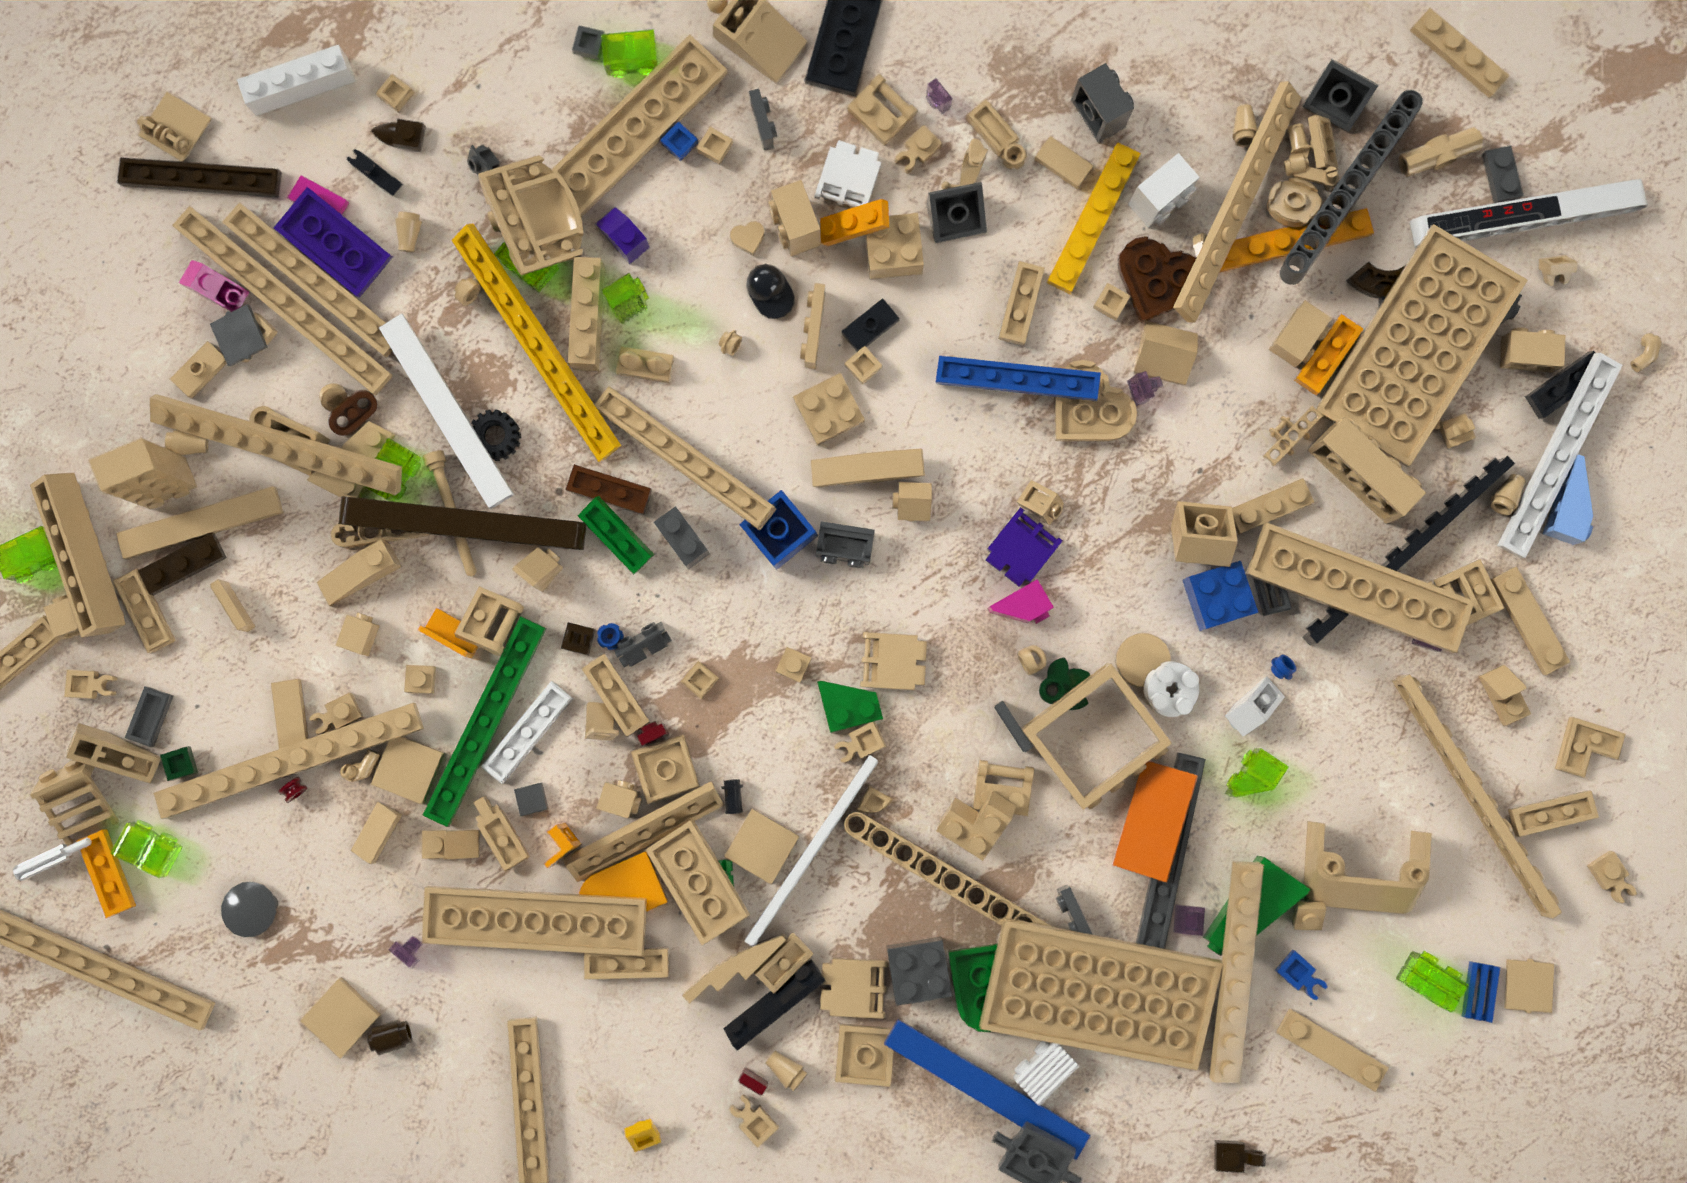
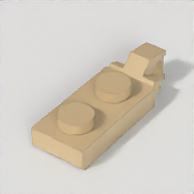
[473,796,530,872]

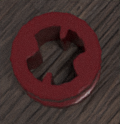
[278,777,307,803]

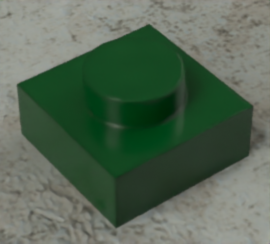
[160,746,198,781]

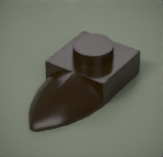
[371,118,426,152]

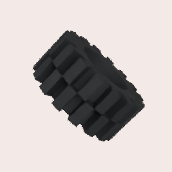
[471,409,521,461]

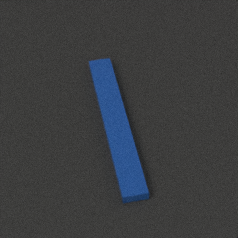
[884,1019,1090,1160]

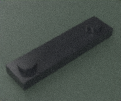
[723,959,826,1051]

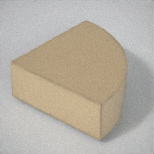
[856,786,893,813]

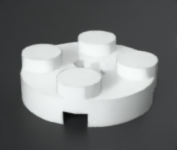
[1144,661,1199,717]

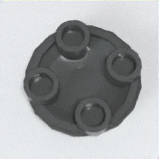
[221,882,278,937]

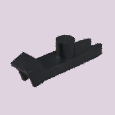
[347,149,403,196]

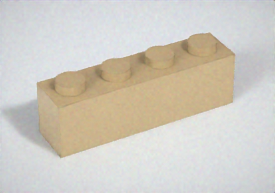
[568,257,605,371]

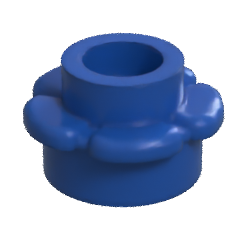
[597,623,624,650]
[1271,654,1297,680]

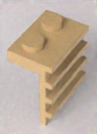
[30,760,119,846]

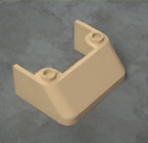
[1303,821,1432,914]

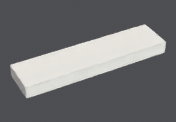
[481,681,573,784]

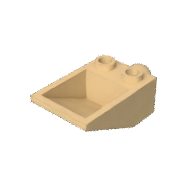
[707,0,807,84]

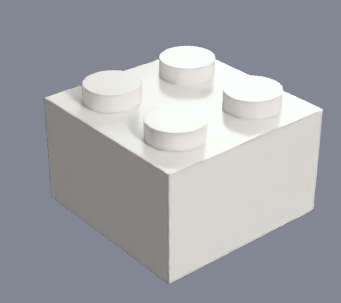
[1128,153,1200,228]

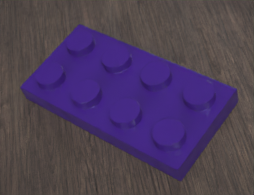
[273,187,393,298]

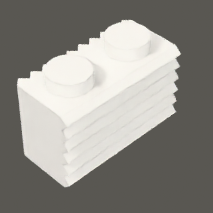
[1013,1041,1079,1106]

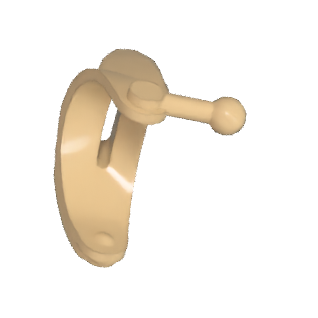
[941,139,988,190]

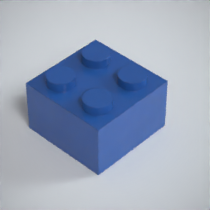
[739,490,818,570]
[1182,560,1259,631]

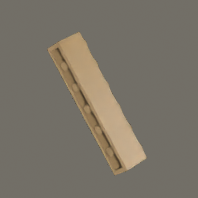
[30,473,126,638]

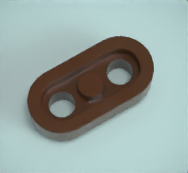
[328,390,377,436]

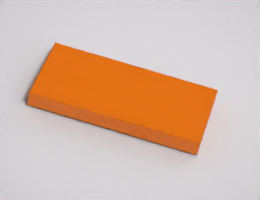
[1113,761,1198,883]

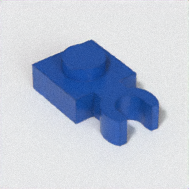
[1275,950,1328,1000]

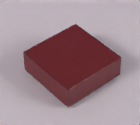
[738,1067,769,1096]

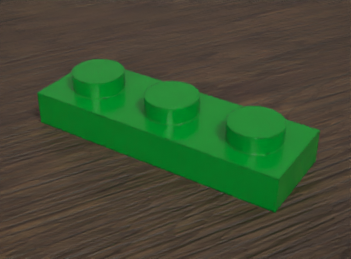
[577,496,655,575]

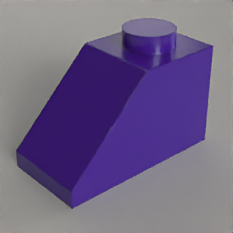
[595,207,650,264]

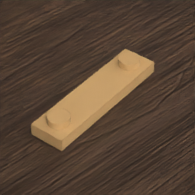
[1490,566,1570,675]
[1276,1008,1389,1092]

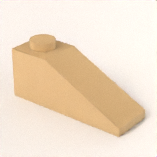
[317,539,402,606]
[66,723,161,783]

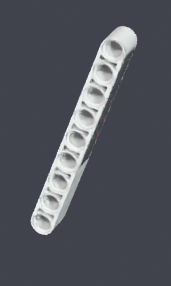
[1410,179,1648,248]

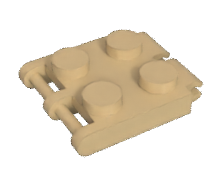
[860,632,927,690]
[820,958,888,1018]

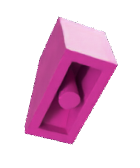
[988,579,1054,624]

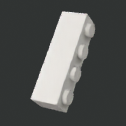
[237,45,356,116]

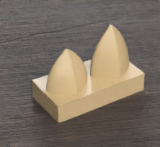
[616,346,674,383]

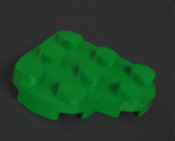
[948,943,998,1032]

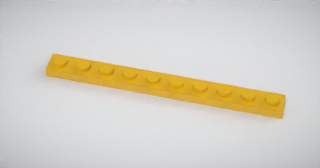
[451,223,621,462]

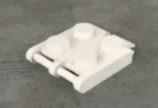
[814,140,881,207]

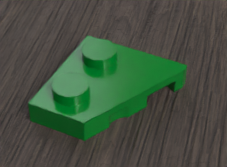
[817,681,883,733]

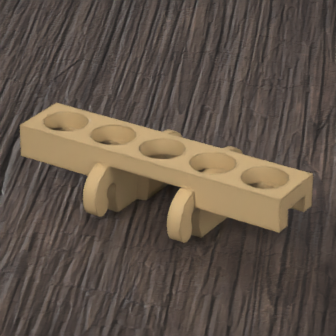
[1263,406,1323,466]

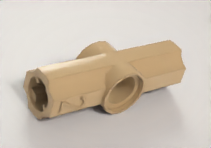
[1398,126,1483,177]

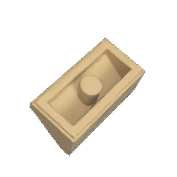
[351,802,403,864]

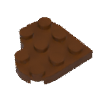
[1118,236,1197,323]

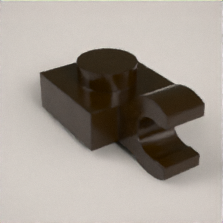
[1214,1140,1266,1173]

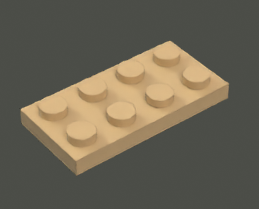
[646,820,750,945]

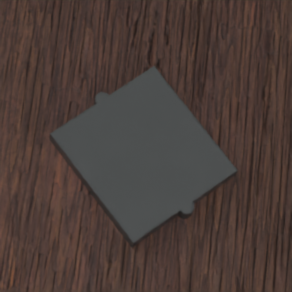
[210,304,268,367]

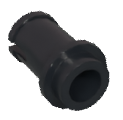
[721,779,743,814]

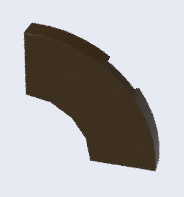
[1346,262,1406,299]

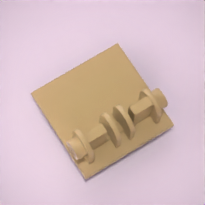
[137,92,212,162]

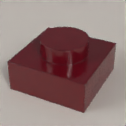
[637,721,669,746]

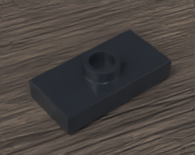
[841,298,900,352]

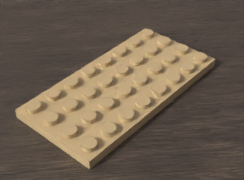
[1316,224,1528,467]
[979,918,1223,1071]

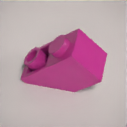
[179,260,249,312]

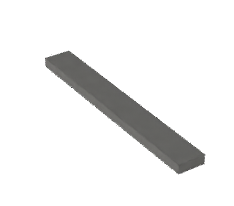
[1136,753,1206,949]

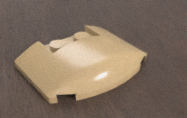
[478,155,583,276]

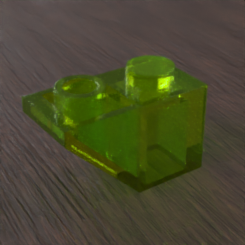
[1225,748,1289,797]

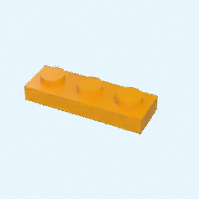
[820,199,889,246]
[1294,314,1363,395]
[77,829,136,918]

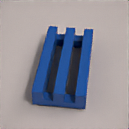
[1462,961,1500,1023]

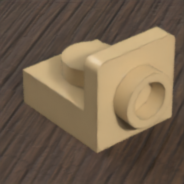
[1017,480,1064,525]

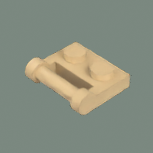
[847,74,918,146]
[1433,559,1504,625]
[455,586,524,656]
[973,760,1034,816]

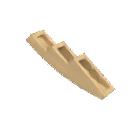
[811,448,925,488]
[682,933,787,1004]

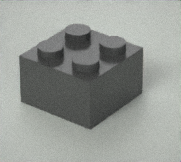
[1071,63,1134,143]
[886,937,952,1006]

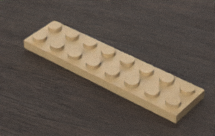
[552,34,728,218]
[1245,522,1475,653]
[422,886,647,956]

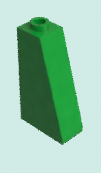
[1203,855,1310,956]

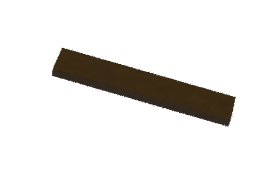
[117,157,281,198]

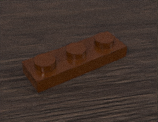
[565,464,652,515]

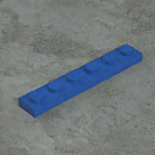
[936,355,1101,401]

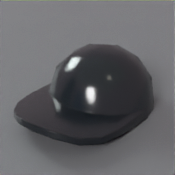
[746,264,795,319]

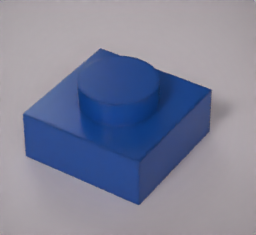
[660,121,699,161]

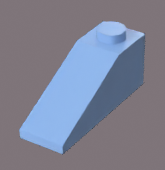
[1543,455,1593,545]

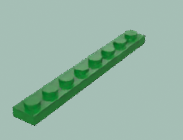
[422,616,547,827]

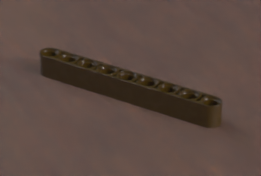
[338,496,587,550]

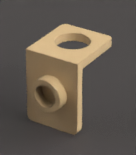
[585,702,619,741]

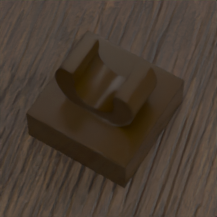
[561,622,596,656]

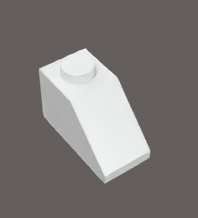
[1225,676,1285,737]

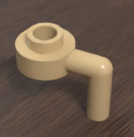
[455,278,482,306]

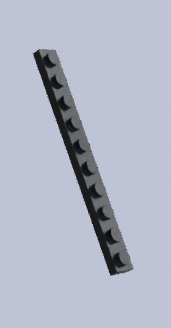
[1302,456,1515,645]

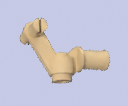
[1284,124,1339,192]

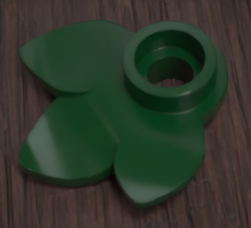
[1039,657,1090,710]

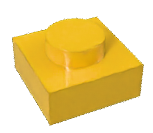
[624,1118,661,1152]

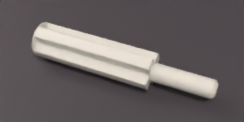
[13,838,91,881]

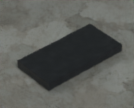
[805,0,883,97]

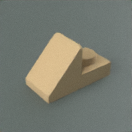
[1479,665,1531,726]
[422,830,480,860]

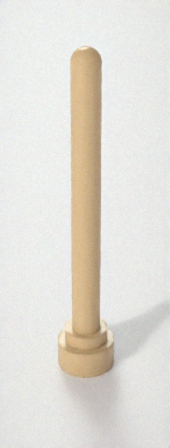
[422,450,476,577]

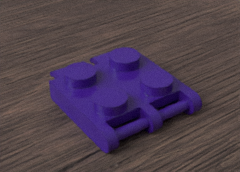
[985,507,1063,587]

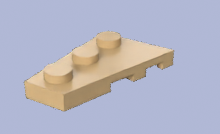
[307,421,395,498]

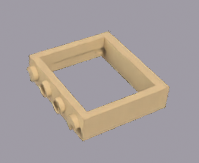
[1021,662,1172,810]

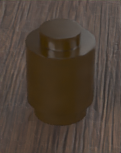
[367,1020,412,1056]

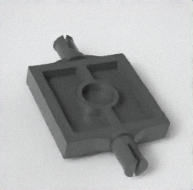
[992,1121,1082,1183]

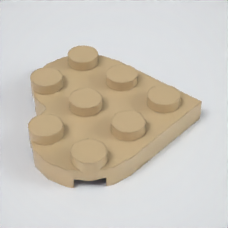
[1055,360,1137,441]

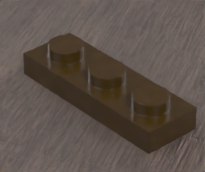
[138,533,227,595]

